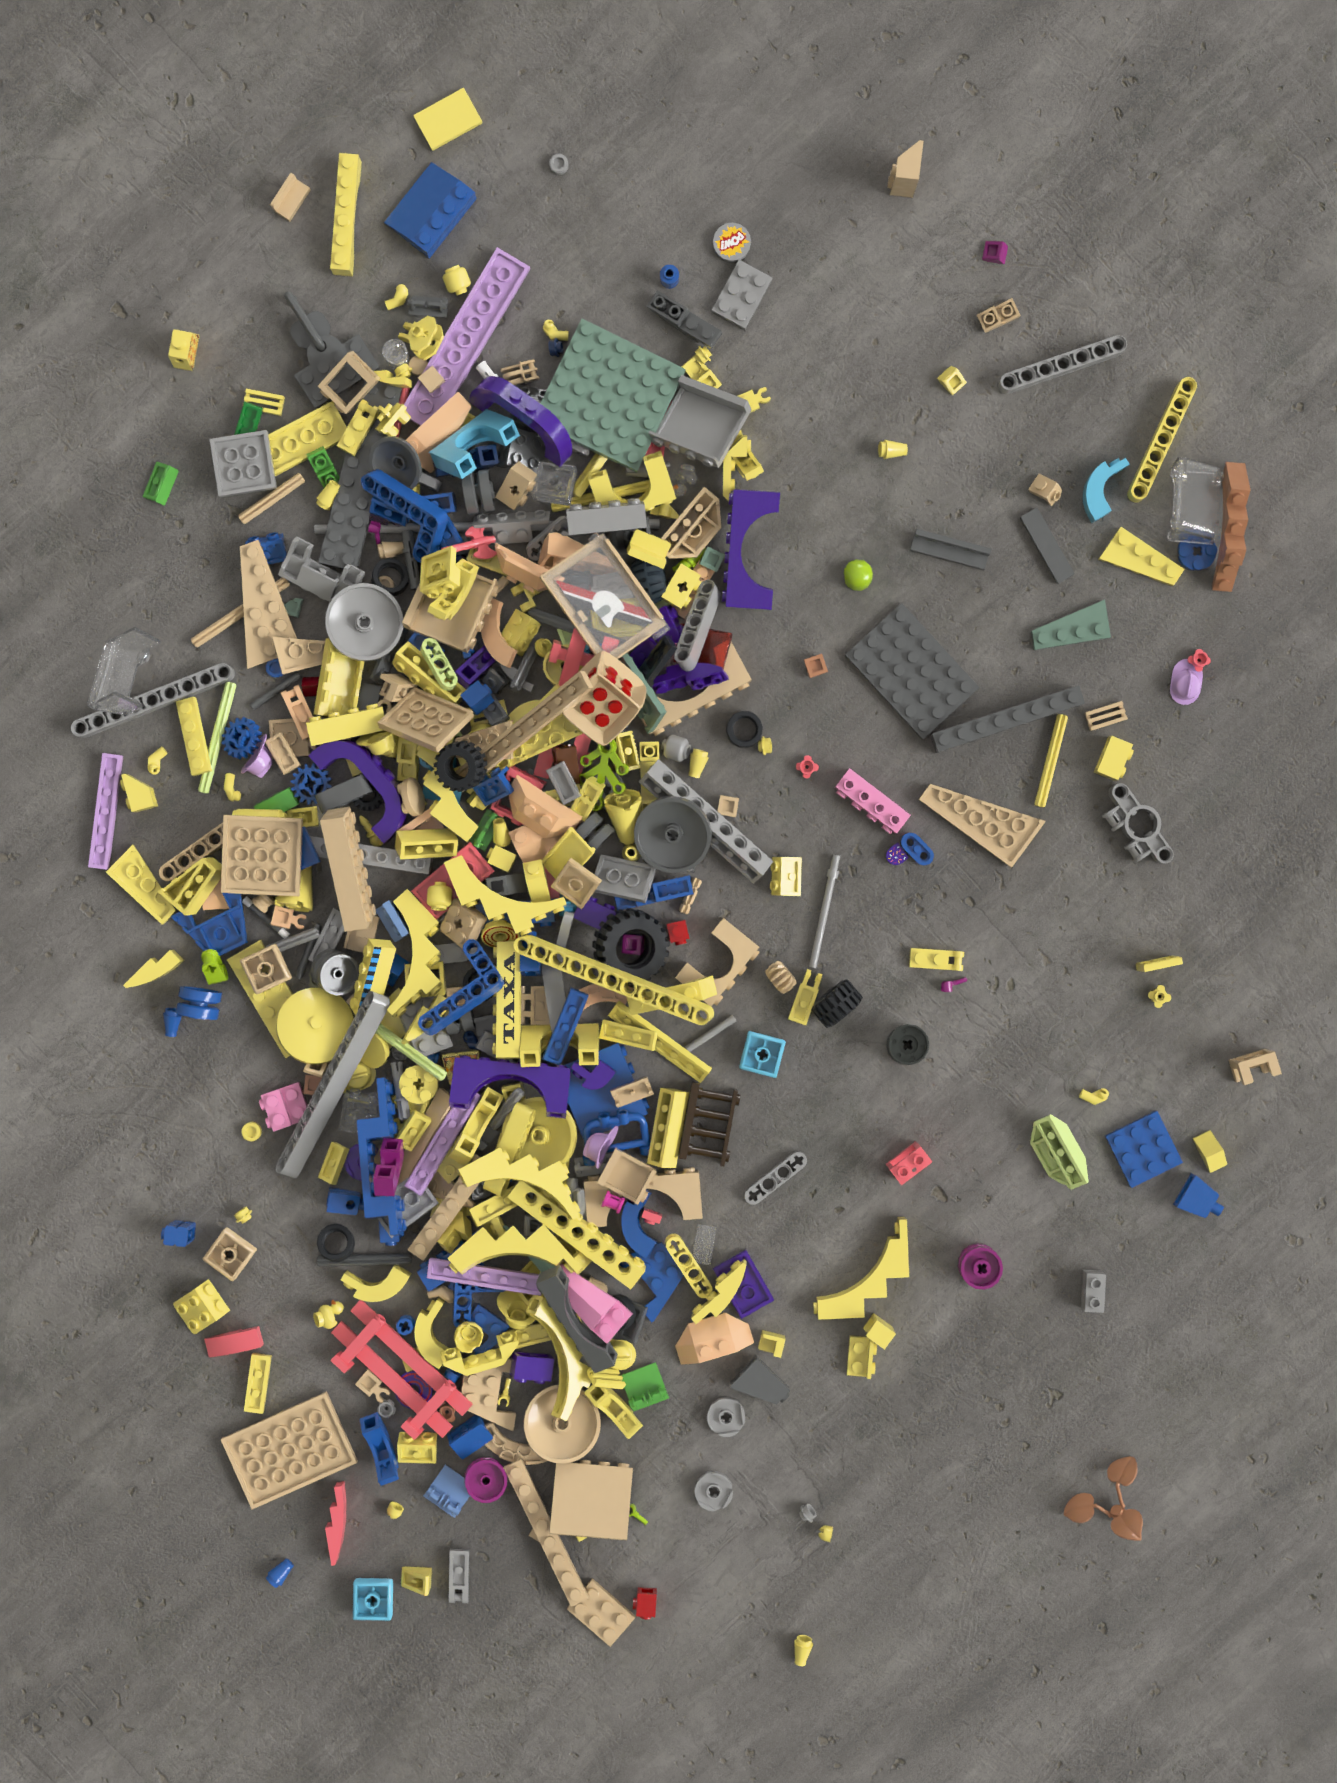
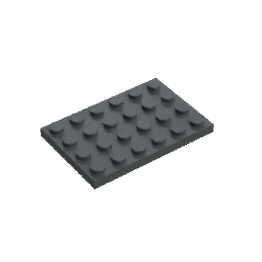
[845,603,980,740]

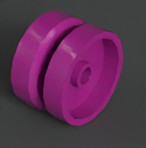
[957,1243,1003,1290]
[464,1457,507,1503]

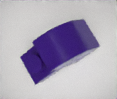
[571,1060,616,1090]

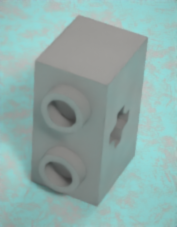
[1081,1269,1106,1313]

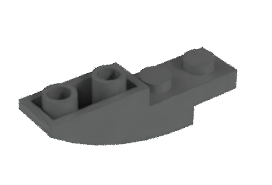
[647,290,722,349]

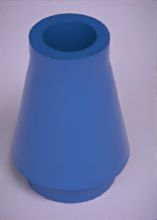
[163,1008,182,1037]
[266,1558,294,1588]

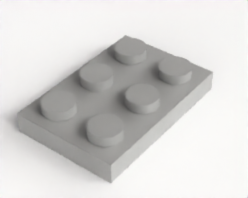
[712,260,773,330]
[594,854,656,903]
[400,996,453,1057]
[378,1177,439,1238]

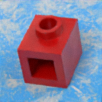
[666,920,690,946]
[633,1587,657,1620]

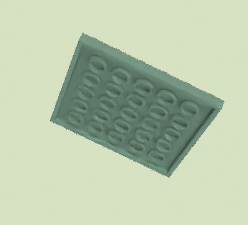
[540,319,686,473]

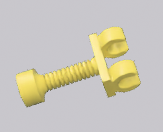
[510,575,560,613]

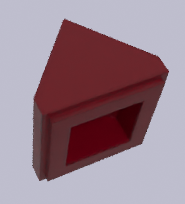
[301,677,319,697]

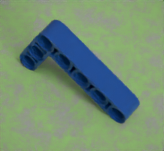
[361,469,448,563]
[418,939,504,1036]

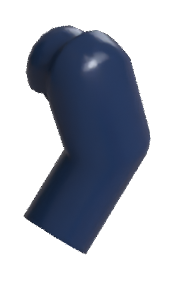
[463,1031,481,1051]

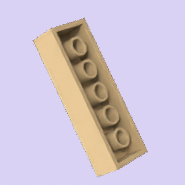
[320,807,376,932]

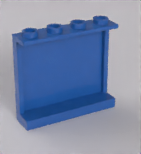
[564,1043,650,1140]

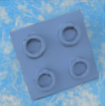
[423,1464,470,1518]

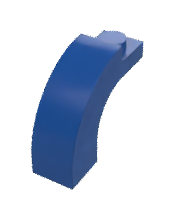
[621,1189,658,1259]
[360,1412,399,1486]

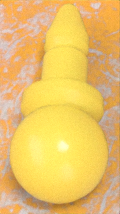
[359,816,383,847]

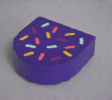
[886,842,909,865]

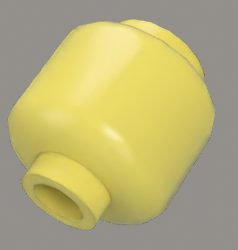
[442,265,471,295]
[427,882,453,911]

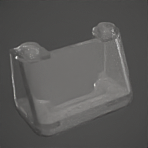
[1167,457,1224,545]

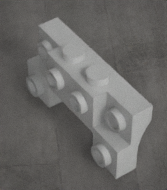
[278,537,365,602]

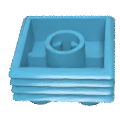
[739,1031,786,1078]
[353,1578,393,1621]

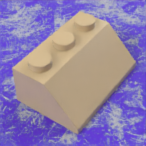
[887,140,923,198]

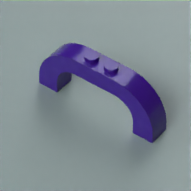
[469,376,572,467]
[308,740,406,844]

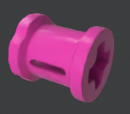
[601,1190,625,1214]

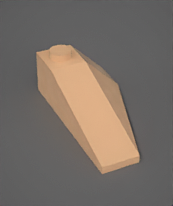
[538,532,617,575]

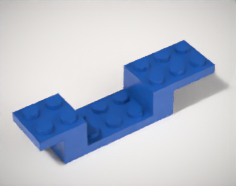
[357,1078,407,1236]

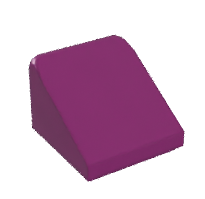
[982,241,1008,264]
[622,934,645,955]

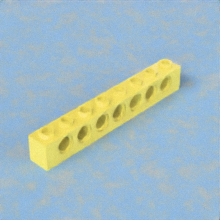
[507,1181,646,1289]

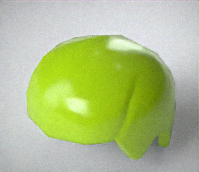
[844,559,873,591]

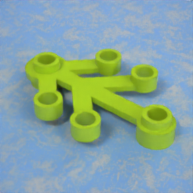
[580,740,629,811]

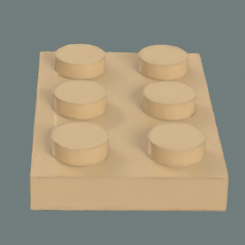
[567,1578,635,1647]

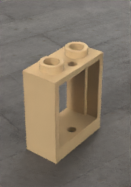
[318,351,381,414]

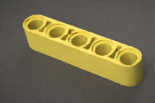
[483,1102,536,1197]

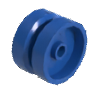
[175,986,222,1020]

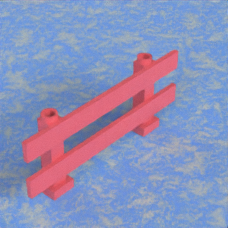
[533,628,619,779]
[330,1300,473,1440]

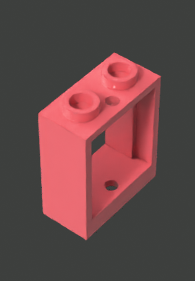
[490,765,547,826]
[886,1141,932,1185]

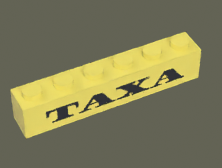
[492,941,521,1059]

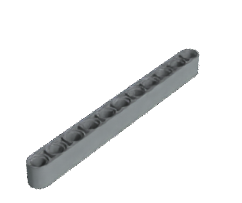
[276,991,390,1178]

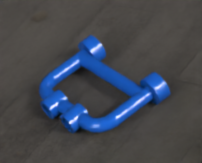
[582,1109,651,1166]

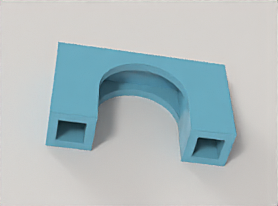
[429,409,520,479]

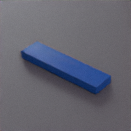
[542,988,589,1065]

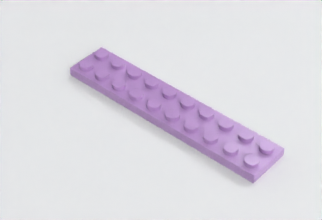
[404,247,530,426]

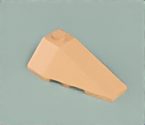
[405,392,472,473]
[508,806,583,863]

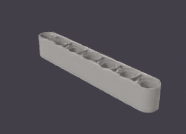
[998,335,1127,394]

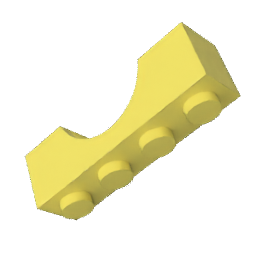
[448,1087,504,1166]

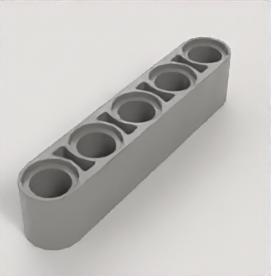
[674,580,721,671]

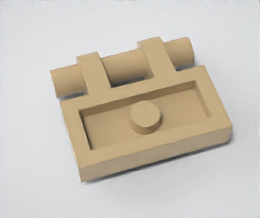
[521,986,550,1025]

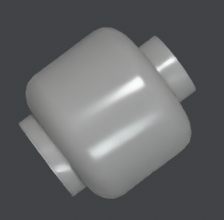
[661,735,691,762]

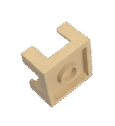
[1228,1049,1282,1085]

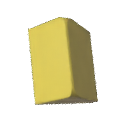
[937,366,967,395]

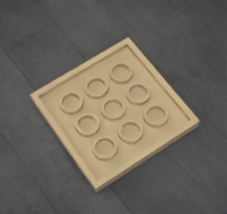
[221,815,303,897]

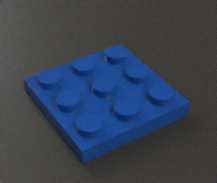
[1105,1111,1183,1188]

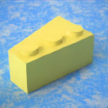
[157,857,222,915]

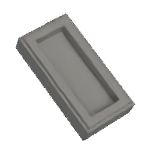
[546,761,581,805]

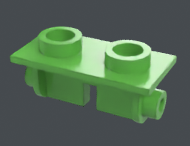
[468,809,504,851]

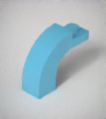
[1083,458,1130,523]

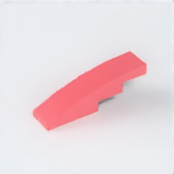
[325,1481,346,1566]

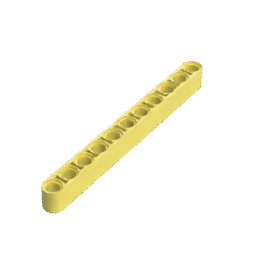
[513,934,714,1025]

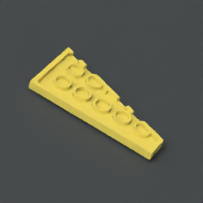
[486,684,583,775]

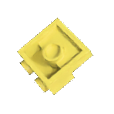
[420,546,461,599]

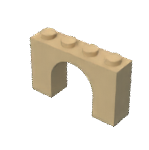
[675,918,760,1006]

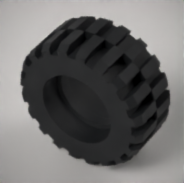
[592,908,670,985]

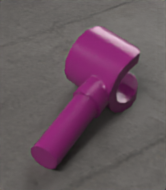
[368,521,381,546]
[941,977,967,992]

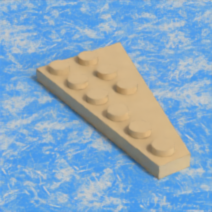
[240,540,298,669]
[918,784,1046,868]

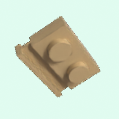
[343,916,380,953]

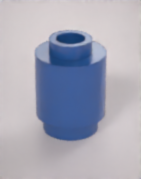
[660,265,679,289]

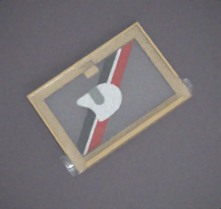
[539,532,670,659]

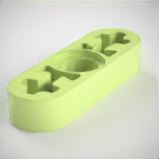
[420,638,458,691]

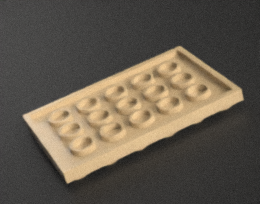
[221,1391,358,1509]

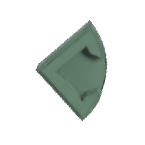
[284,598,303,618]

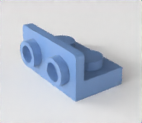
[376,900,410,942]

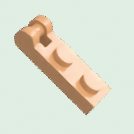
[281,685,313,741]

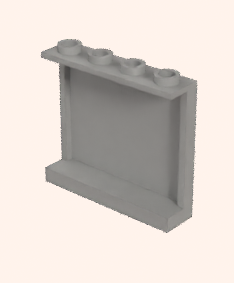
[649,375,752,468]

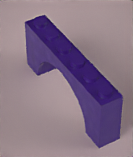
[722,489,780,610]
[449,1056,571,1119]

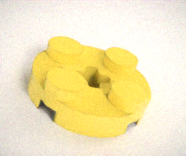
[399,1065,439,1104]

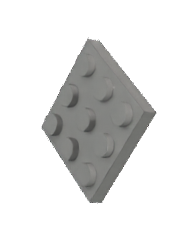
[210,430,277,498]

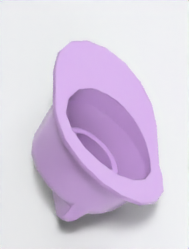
[1170,659,1203,705]
[241,734,272,778]
[583,1126,618,1169]

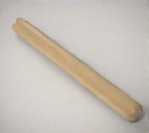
[191,577,290,647]

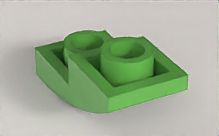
[306,446,340,488]
[254,787,299,812]

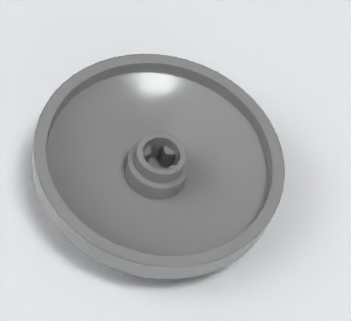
[325,583,403,661]

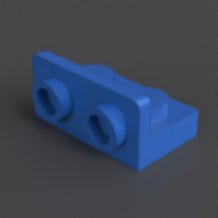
[245,532,287,564]
[473,766,514,806]

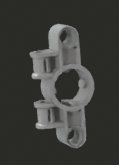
[1102,783,1174,864]

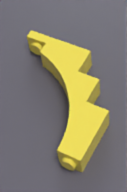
[813,1217,909,1320]
[448,1224,583,1275]

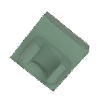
[699,546,725,572]

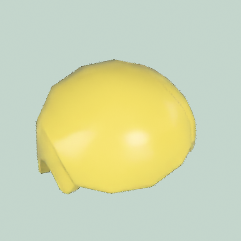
[454,1322,483,1353]

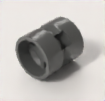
[444,1010,476,1035]

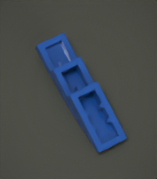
[614,875,694,910]

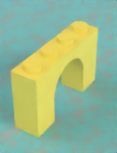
[588,451,676,511]
[626,976,717,1015]
[520,1023,599,1067]

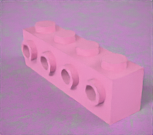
[834,768,911,834]

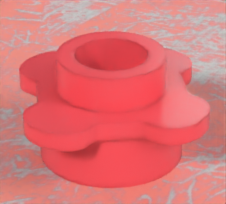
[1187,649,1211,672]
[796,755,819,778]

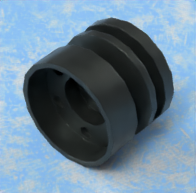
[886,1024,929,1065]

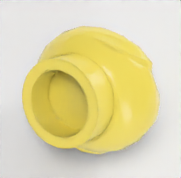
[313,1300,344,1329]

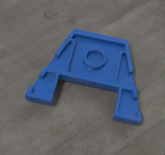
[171,893,248,956]
[619,1242,684,1322]

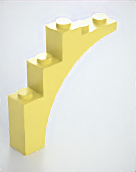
[416,736,479,842]
[444,855,567,936]
[387,889,442,1018]
[457,1148,580,1220]
[526,1295,592,1421]

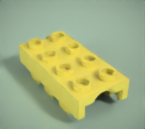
[314,638,365,717]

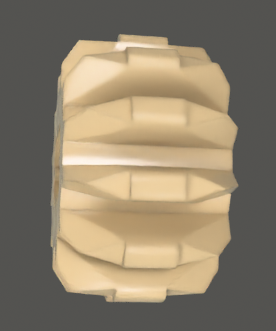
[765,961,797,994]

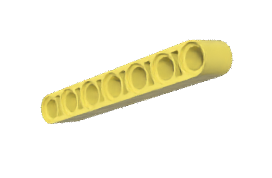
[1127,377,1197,503]

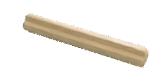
[238,473,305,524]

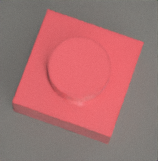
[641,1207,662,1225]

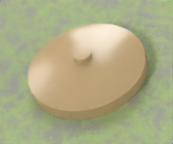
[523,1385,601,1463]

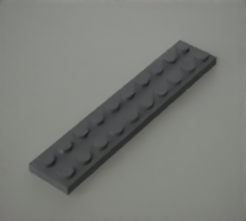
[318,380,402,570]

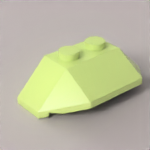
[1030,1114,1089,1190]

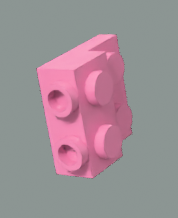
[259,1082,307,1132]

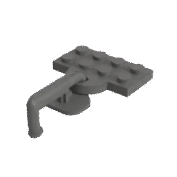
[284,291,380,409]

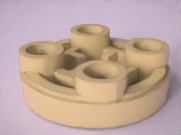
[397,777,425,816]

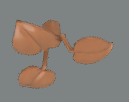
[1064,1456,1143,1541]

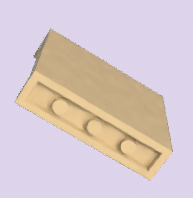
[402,574,500,654]
[550,1460,633,1541]

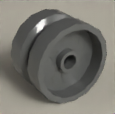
[462,469,495,515]
[575,811,615,852]
[310,949,359,996]

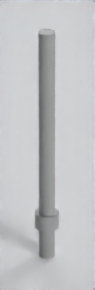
[809,854,840,968]

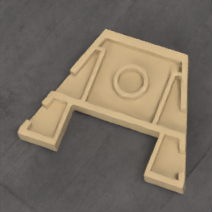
[461,1358,516,1431]

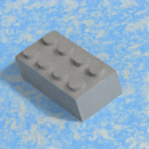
[566,498,647,535]

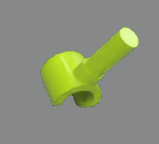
[629,1504,648,1525]

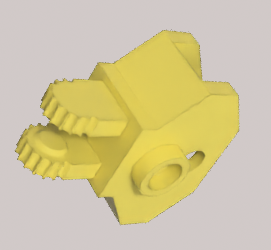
[398,316,444,360]

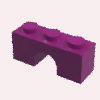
[373,1138,404,1196]

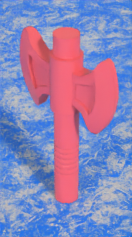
[441,526,497,559]

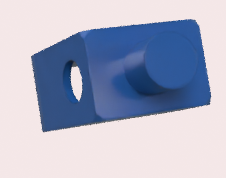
[520,931,541,976]
[1173,1173,1224,1218]
[326,1187,364,1215]

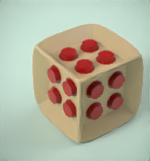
[562,651,647,746]

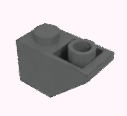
[486,873,528,896]

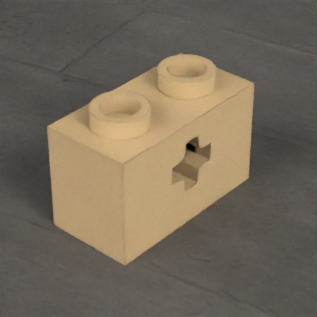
[495,461,538,510]

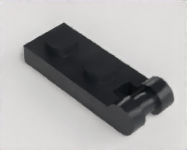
[639,635,677,687]

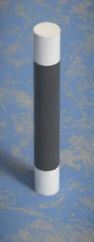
[242,896,290,939]

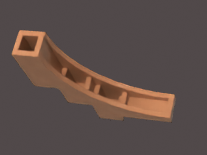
[1212,462,1251,592]

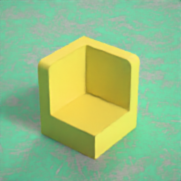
[758,1330,785,1358]

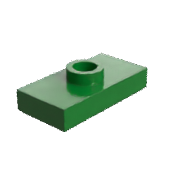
[234,401,264,435]

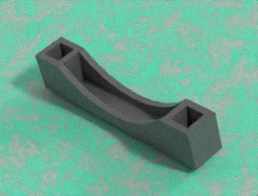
[536,1265,618,1373]

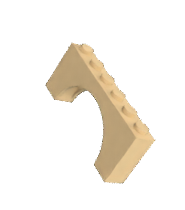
[641,639,752,736]
[584,1167,703,1227]

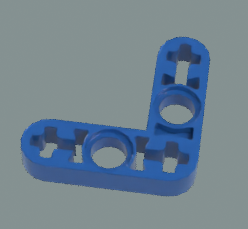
[452,1282,506,1328]

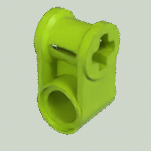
[201,949,228,985]

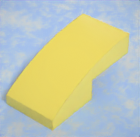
[681,354,722,388]
[374,370,412,388]

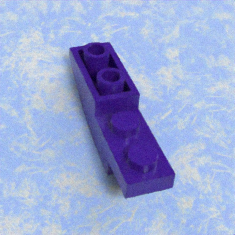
[651,663,729,694]

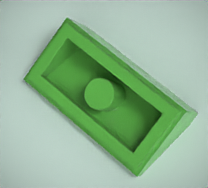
[143,462,178,505]

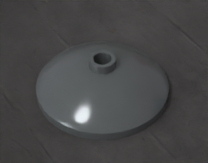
[369,436,422,490]

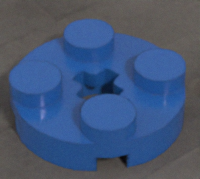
[1177,531,1218,571]

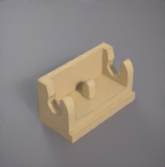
[610,1076,654,1108]

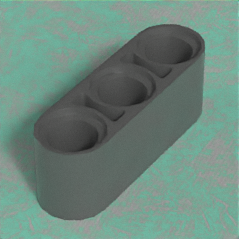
[315,774,373,814]

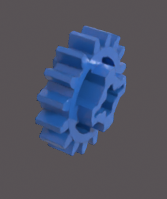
[221,717,262,760]
[290,763,333,805]

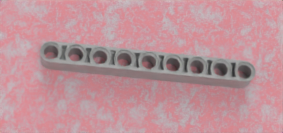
[71,663,235,738]

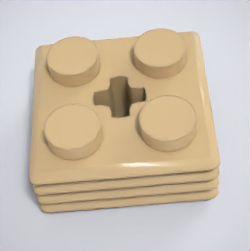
[439,898,487,949]
[240,944,292,994]
[203,1227,257,1281]

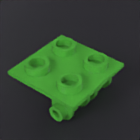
[620,1362,669,1412]

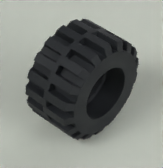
[434,741,487,792]
[811,979,863,1028]

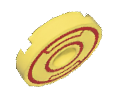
[481,920,520,948]

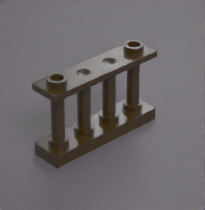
[679,1081,741,1167]

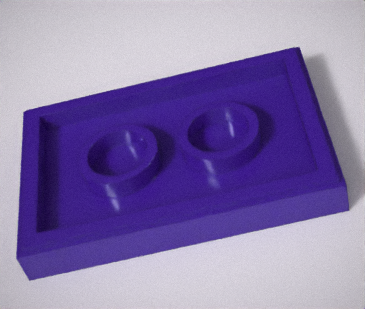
[713,1250,774,1319]

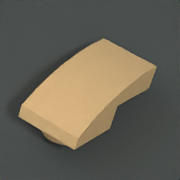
[977,298,1021,333]

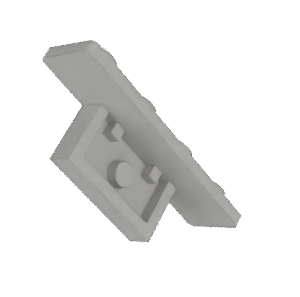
[473,510,550,544]

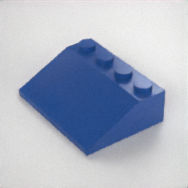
[384,162,477,259]

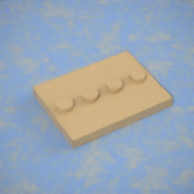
[377,687,474,753]

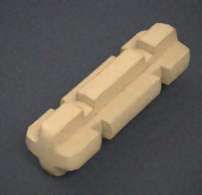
[679,877,702,914]

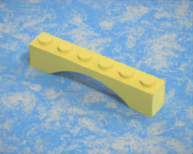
[330,153,362,276]

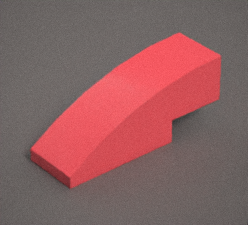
[204,1326,264,1357]

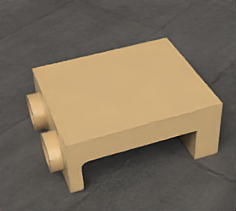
[597,1148,658,1205]

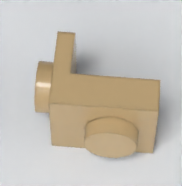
[1028,474,1062,506]

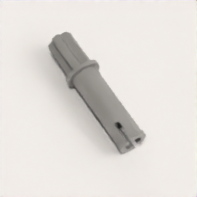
[390,1061,410,1120]

